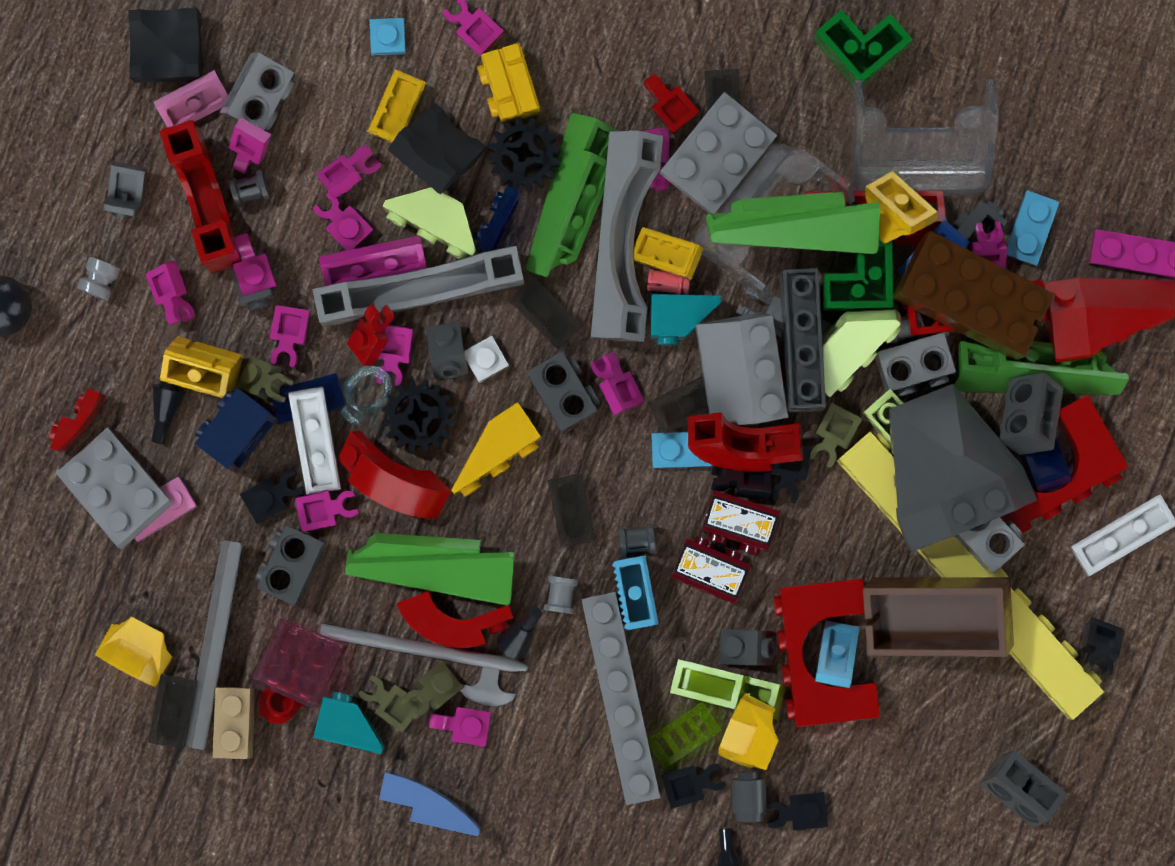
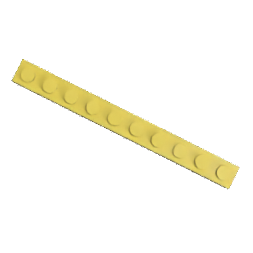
[837,432,1104,720]

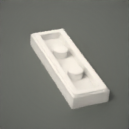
[288,387,341,495]
[1070,494,1175,577]

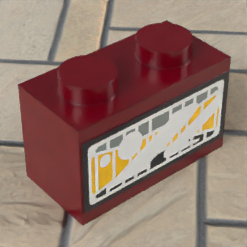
[701,490,781,556]
[670,535,751,604]

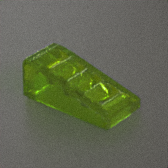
[647,701,722,769]

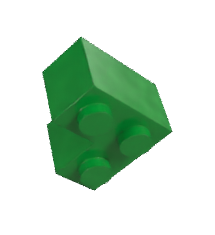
[813,10,913,91]
[820,239,893,313]

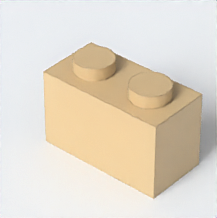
[213,687,255,759]

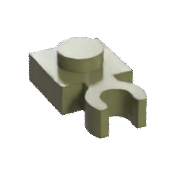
[236,356,294,402]
[810,403,862,468]
[400,661,464,719]
[358,675,418,733]

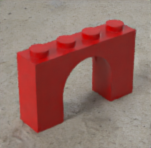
[159,120,242,274]
[1000,394,1128,533]
[773,578,880,727]

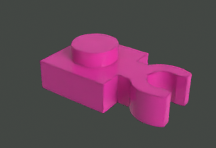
[442,0,504,58]
[313,192,374,251]
[970,221,1007,269]
[270,305,311,368]
[376,325,415,386]
[295,491,359,533]

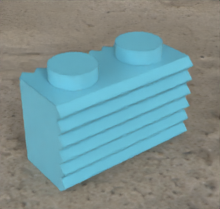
[612,555,659,630]

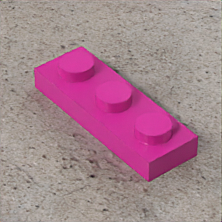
[1088,229,1175,279]
[319,236,427,286]

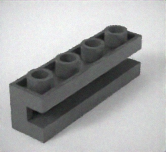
[779,268,826,413]

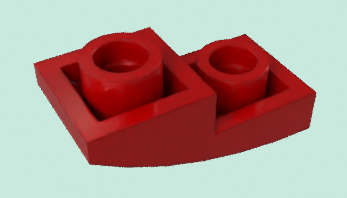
[48,388,106,453]

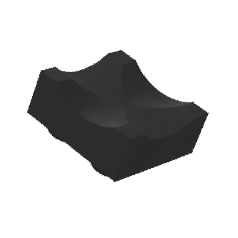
[128,8,202,83]
[388,103,486,194]

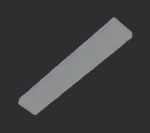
[184,540,242,750]

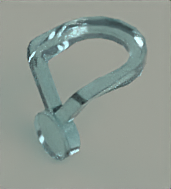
[341,366,392,425]

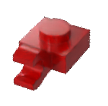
[643,73,699,135]
[347,305,394,366]

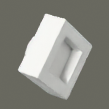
[465,336,509,383]

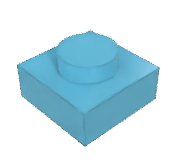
[370,18,406,56]

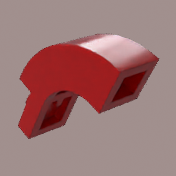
[688,412,803,472]
[337,431,451,518]
[396,591,514,648]

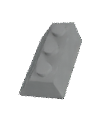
[695,312,788,425]

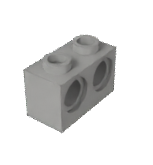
[220,52,294,130]
[875,332,956,398]
[955,517,1025,574]

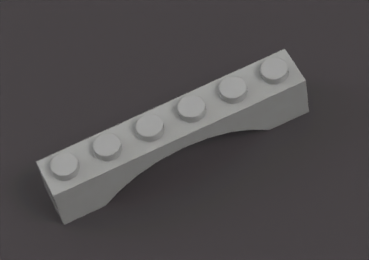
[591,130,663,342]
[312,246,525,327]
[581,592,660,805]

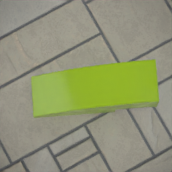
[670,659,786,720]

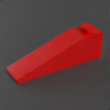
[1044,278,1175,363]

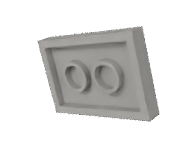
[659,92,777,214]
[56,427,174,550]

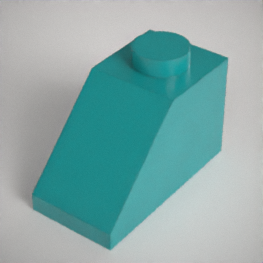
[650,294,721,346]
[313,691,385,754]

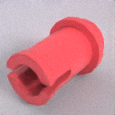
[647,269,691,295]

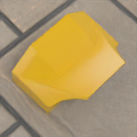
[865,171,938,244]
[95,616,174,687]
[718,693,779,770]

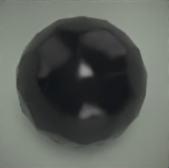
[0,275,32,337]

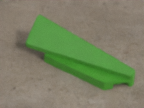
[526,113,618,277]
[706,192,880,254]
[953,341,1129,395]
[345,533,514,605]

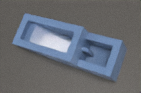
[379,771,481,836]

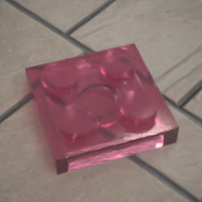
[252,618,345,709]

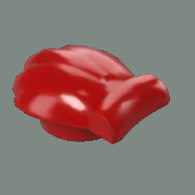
[257,677,310,725]

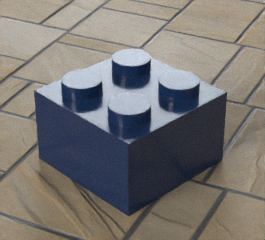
[194,388,278,473]

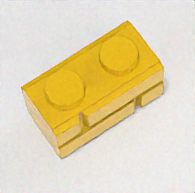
[477,43,541,125]
[160,336,243,398]

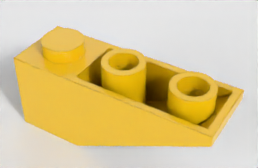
[451,402,542,497]

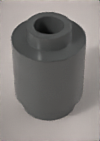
[731,771,767,822]

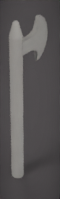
[319,624,528,706]

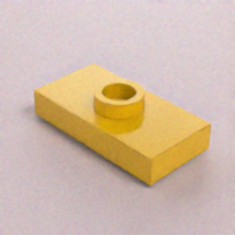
[368,69,427,143]
[633,227,704,280]

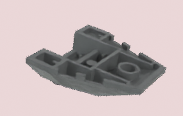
[889,384,1037,552]

